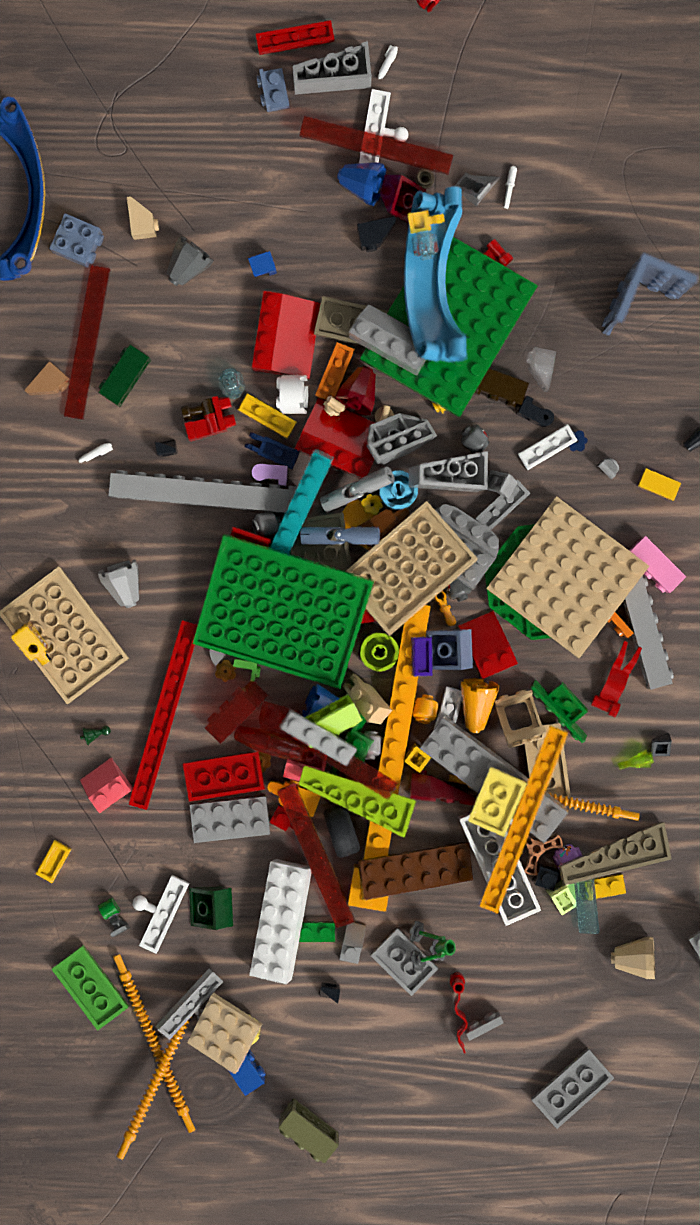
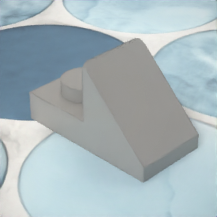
[488,470,517,499]
[339,921,366,964]

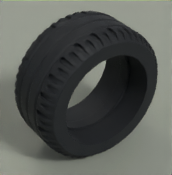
[323,805,360,858]

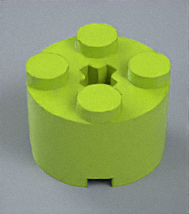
[360,632,399,671]

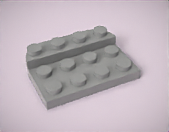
[435,504,499,590]

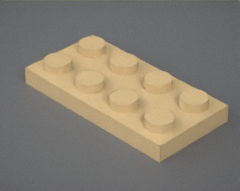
[524,723,571,799]

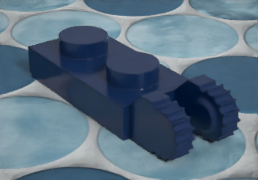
[244,432,300,470]

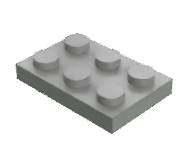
[370,927,438,996]

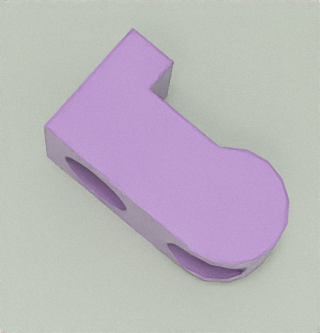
[252,464,288,486]

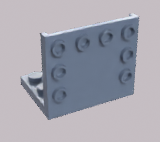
[602,253,698,336]

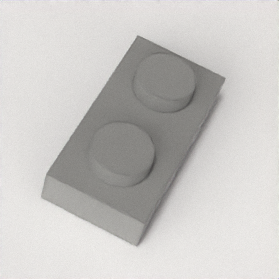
[465,1012,504,1041]

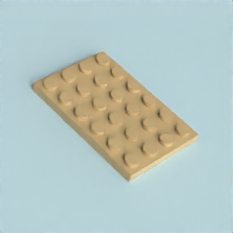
[346,501,478,636]
[0,566,129,705]

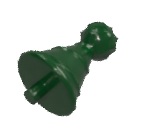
[80,726,111,746]

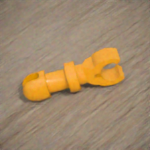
[434,590,456,626]

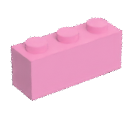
[629,536,686,593]

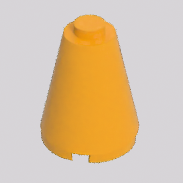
[460,678,499,733]

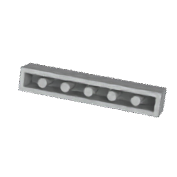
[623,575,674,690]

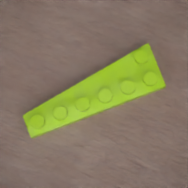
[299,765,416,838]

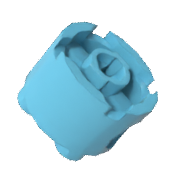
[379,471,418,510]

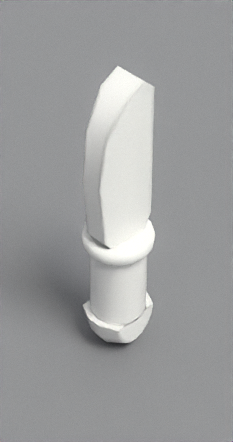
[504,166,517,209]

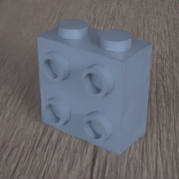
[50,213,104,268]

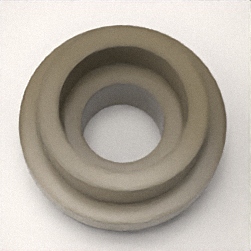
[415,169,435,189]

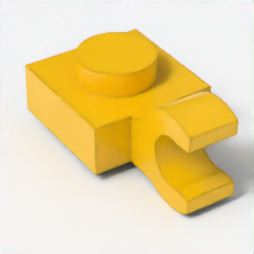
[408,210,445,234]

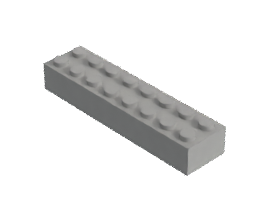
[420,715,568,843]

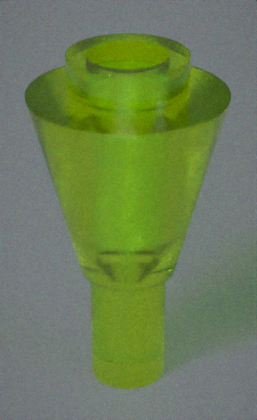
[618,749,654,770]

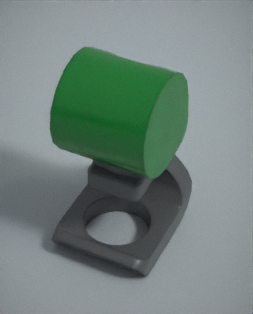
[98,898,130,937]

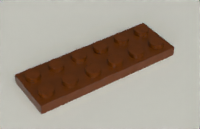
[358,842,473,900]

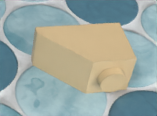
[127,196,159,240]

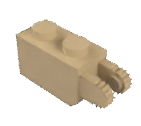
[343,674,392,724]

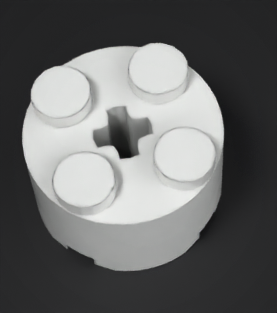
[276,375,308,414]

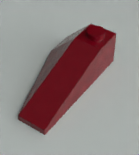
[408,770,478,805]

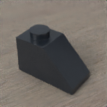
[357,217,396,252]

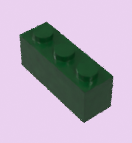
[98,345,151,407]

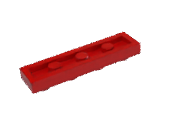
[256,20,335,55]

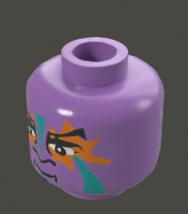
[552,844,582,870]

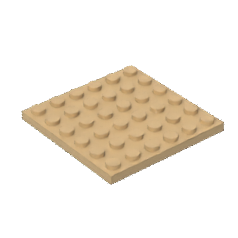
[486,497,650,659]

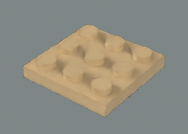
[187,993,262,1074]

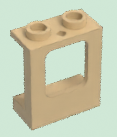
[495,690,546,748]

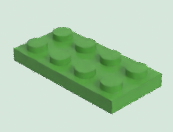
[51,945,129,1031]

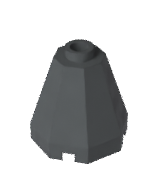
[167,236,214,286]

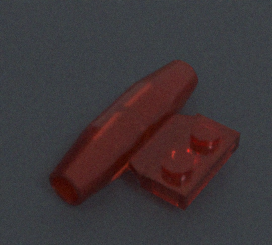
[234,701,309,761]

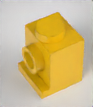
[404,743,431,773]

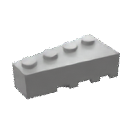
[293,41,372,95]
[409,451,488,492]

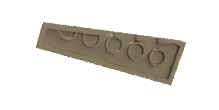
[559,822,672,885]

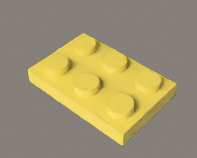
[468,767,527,837]

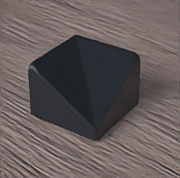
[155,440,178,458]
[320,982,340,1004]

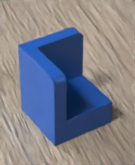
[248,251,277,277]

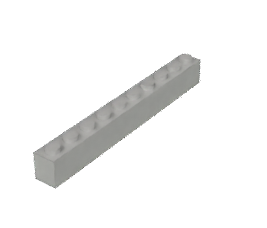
[109,470,297,514]

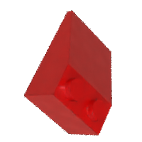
[458,611,518,679]

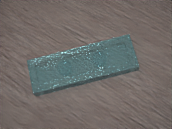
[574,879,600,934]

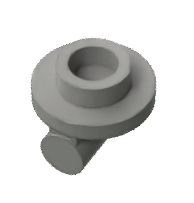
[598,458,619,479]

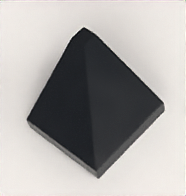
[651,733,672,756]

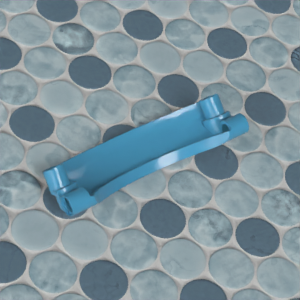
[404,187,467,362]

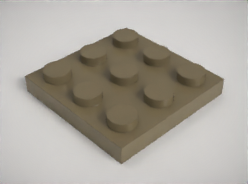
[291,512,352,571]

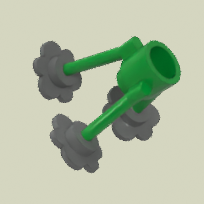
[409,921,456,972]

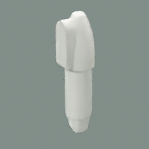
[378,45,398,79]
[79,443,113,463]

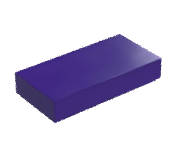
[411,637,433,676]

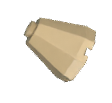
[611,937,655,979]

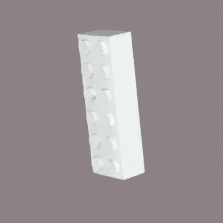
[458,811,541,926]
[249,859,313,984]

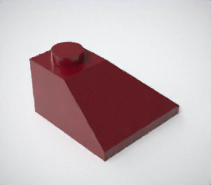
[380,175,426,224]

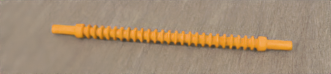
[449,774,640,821]
[113,954,195,1133]
[116,975,202,1159]

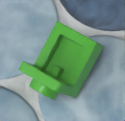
[233,658,261,682]

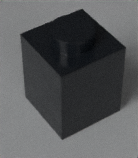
[532,863,559,891]

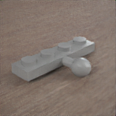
[155,968,223,1040]

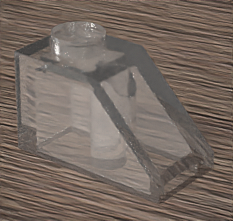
[526,347,557,392]

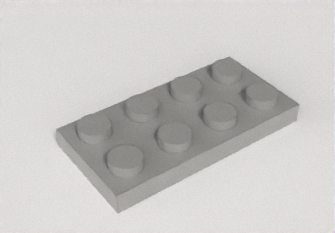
[190,796,270,843]
[531,1048,614,1129]

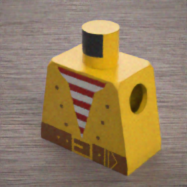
[11,621,51,666]

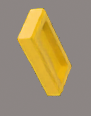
[637,469,681,501]
[35,840,71,883]

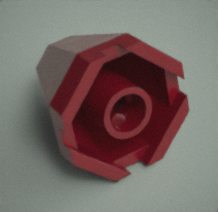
[336,366,376,416]

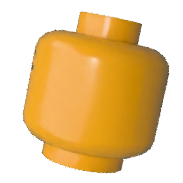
[412,694,439,724]

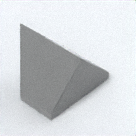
[454,173,500,207]

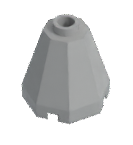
[98,559,139,608]

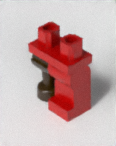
[181,396,237,442]

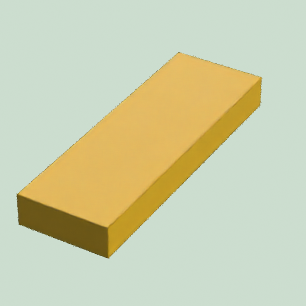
[238,393,297,439]

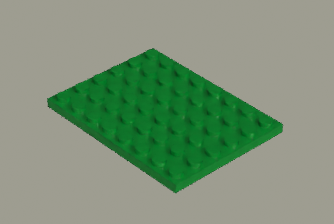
[360,237,538,418]
[193,534,374,689]

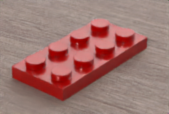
[183,751,265,802]

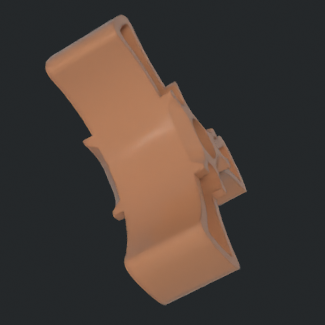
[523,833,563,875]

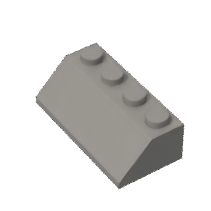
[349,305,426,376]

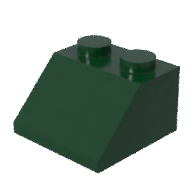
[189,886,233,930]

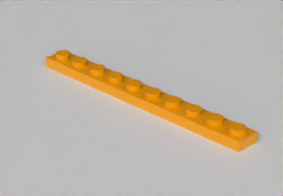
[480,725,568,914]

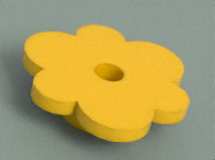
[361,494,383,515]

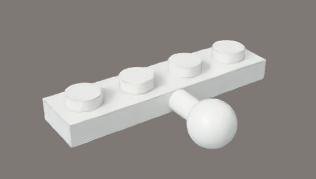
[359,89,408,163]
[132,875,189,954]

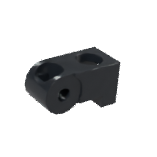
[516,395,554,427]

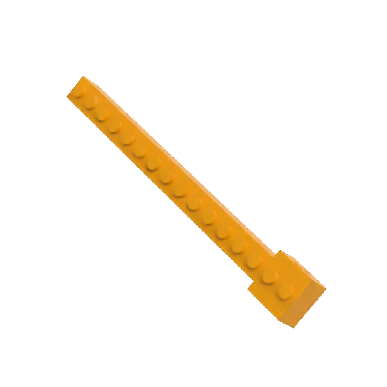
[348,605,431,912]

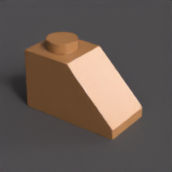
[24,361,70,395]

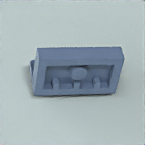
[256,68,290,112]

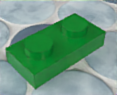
[299,921,335,942]

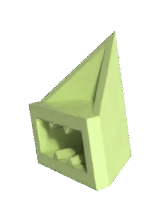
[546,880,578,915]

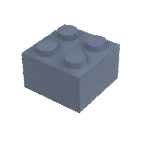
[426,629,473,670]

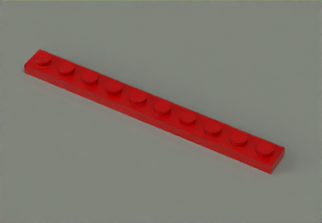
[128,620,198,810]

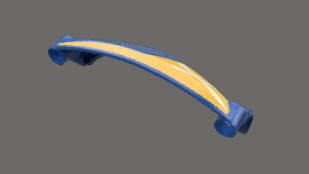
[0,97,45,281]

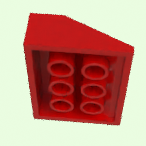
[252,291,321,379]
[295,398,375,479]

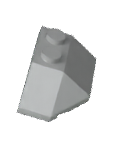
[367,413,437,464]

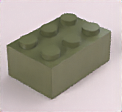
[278,1098,339,1164]

